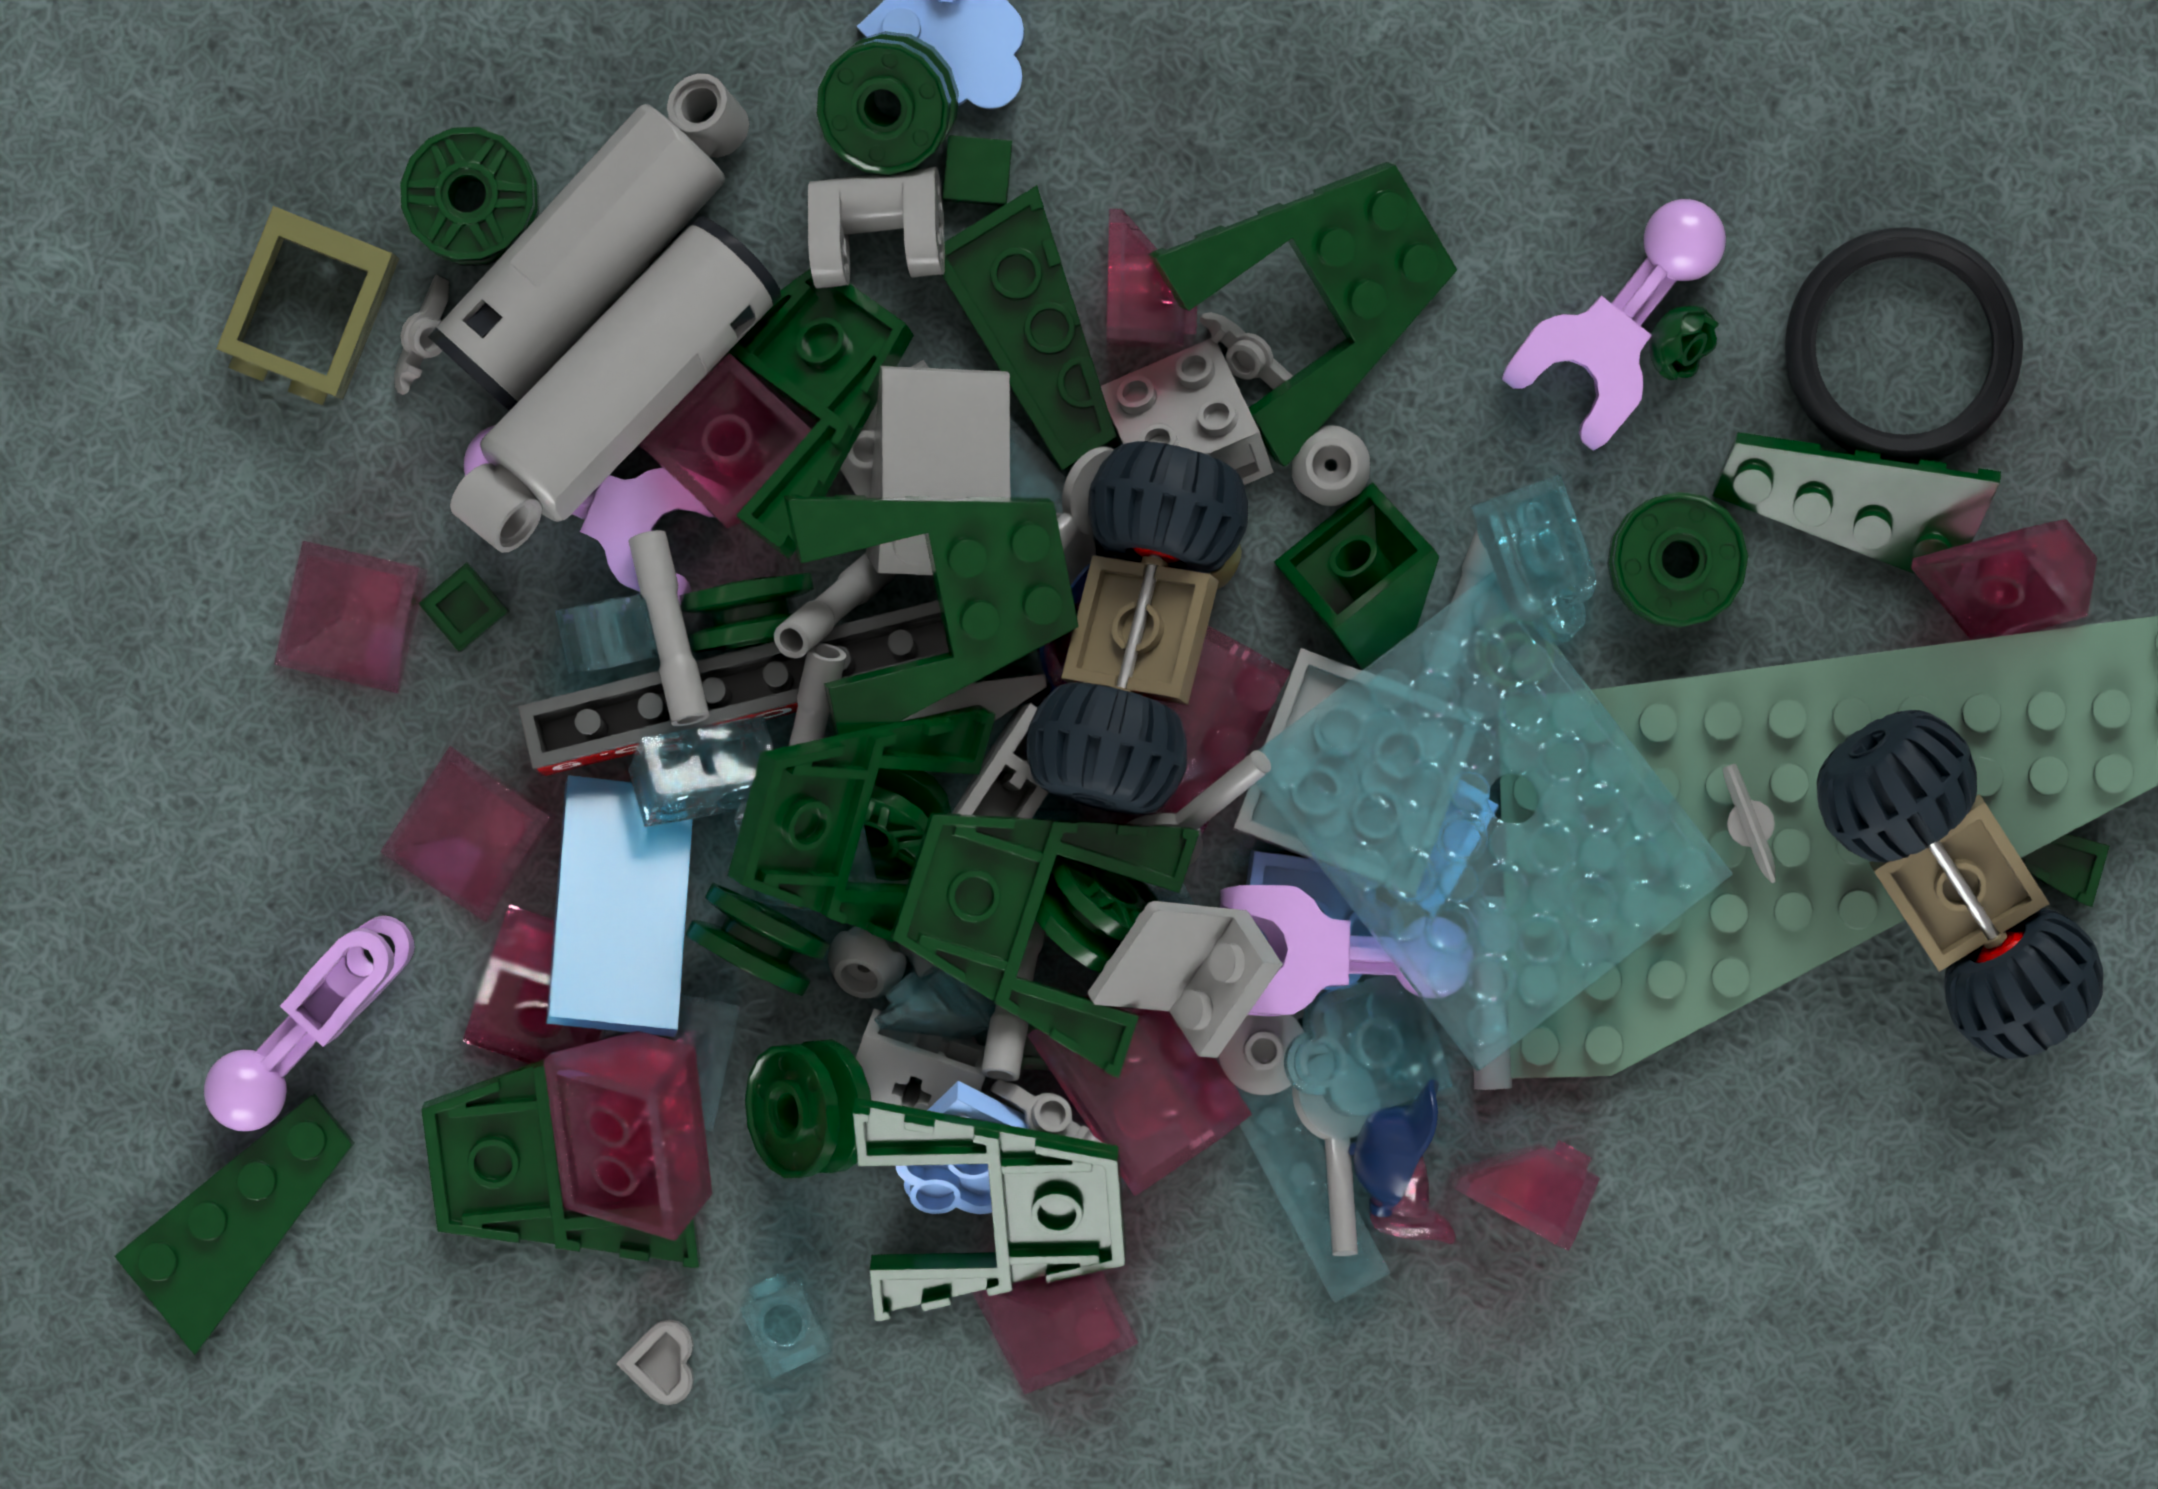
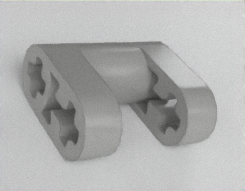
[808,167,945,289]

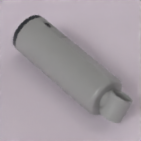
[428,73,749,411]
[450,216,782,553]

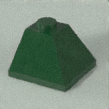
[1274,482,1439,673]

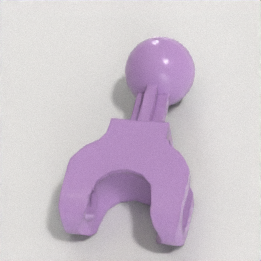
[1502,199,1726,451]
[464,425,732,605]
[1220,885,1473,1017]
[204,916,415,1132]

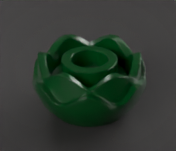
[1649,305,1719,380]

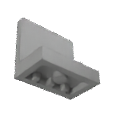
[1101,338,1274,485]
[1088,901,1283,1058]

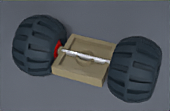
[1027,441,1248,815]
[1816,710,2103,1059]

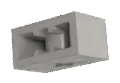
[856,1008,986,1110]

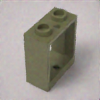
[216,206,400,405]

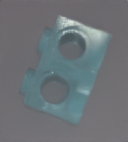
[628,717,774,827]

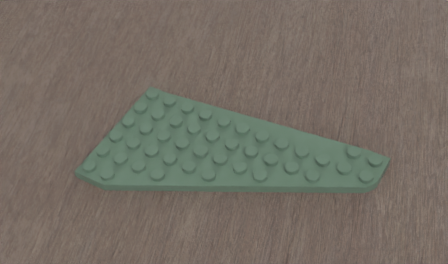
[1497,616,2158,1079]

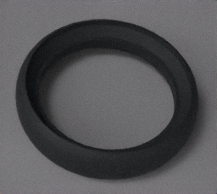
[1785,227,2023,464]

